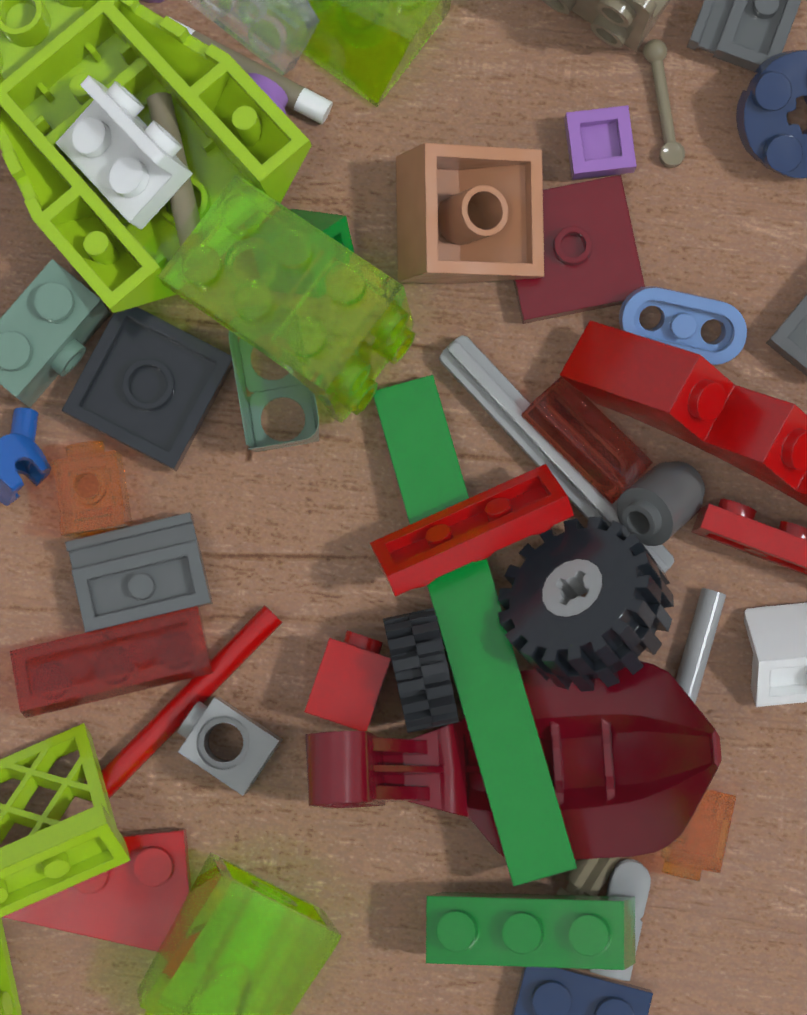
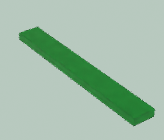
[372,375,577,887]

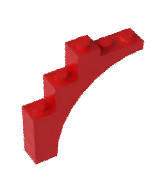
[560,320,807,506]

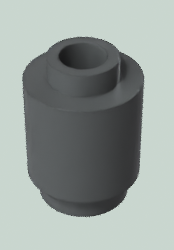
[617,461,705,546]

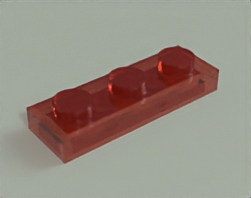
[10,606,213,718]

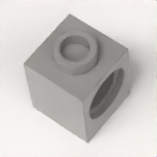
[177,697,283,796]

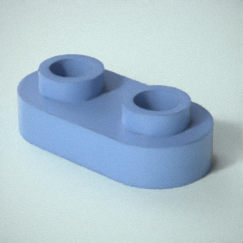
[619,286,747,365]

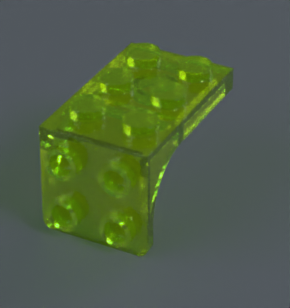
[158,174,415,423]

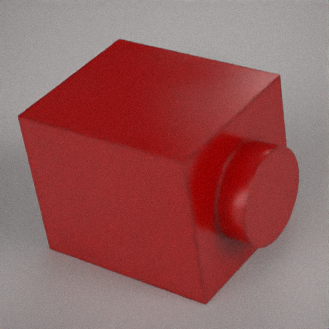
[304,630,391,731]

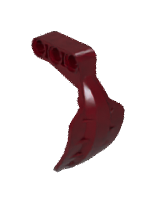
[305,661,722,860]

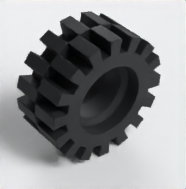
[383,608,459,733]

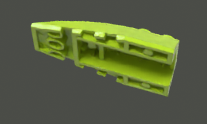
[0,0,312,313]

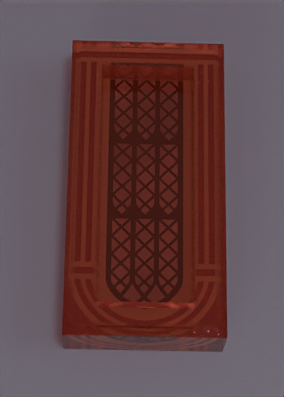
[521,377,653,504]

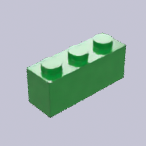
[426,892,635,970]

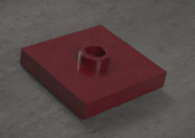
[513,175,645,324]

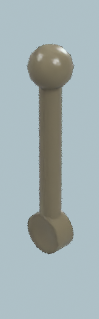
[643,39,685,168]

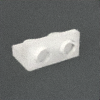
[56,75,193,230]

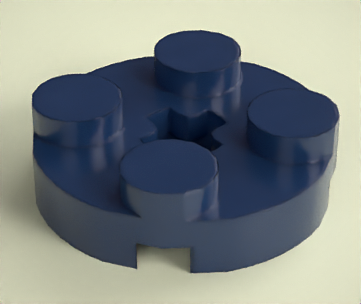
[736,50,807,178]

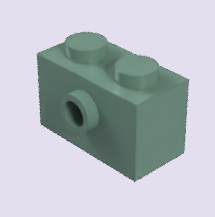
[0,259,112,408]

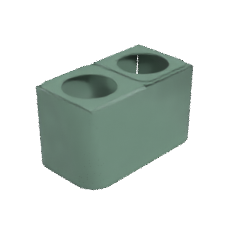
[228,310,319,452]

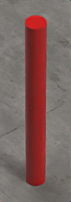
[101,605,283,799]

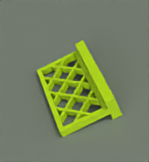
[0,723,131,918]

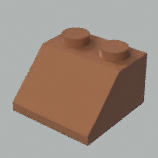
[396,143,544,284]

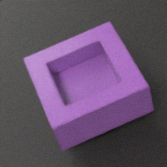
[564,105,636,180]

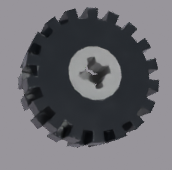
[498,517,674,692]

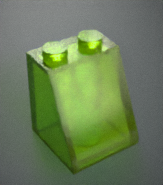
[137,852,341,1015]

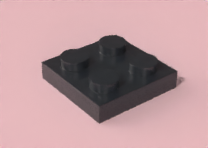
[61,307,233,472]

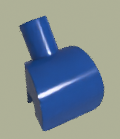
[0,407,51,506]

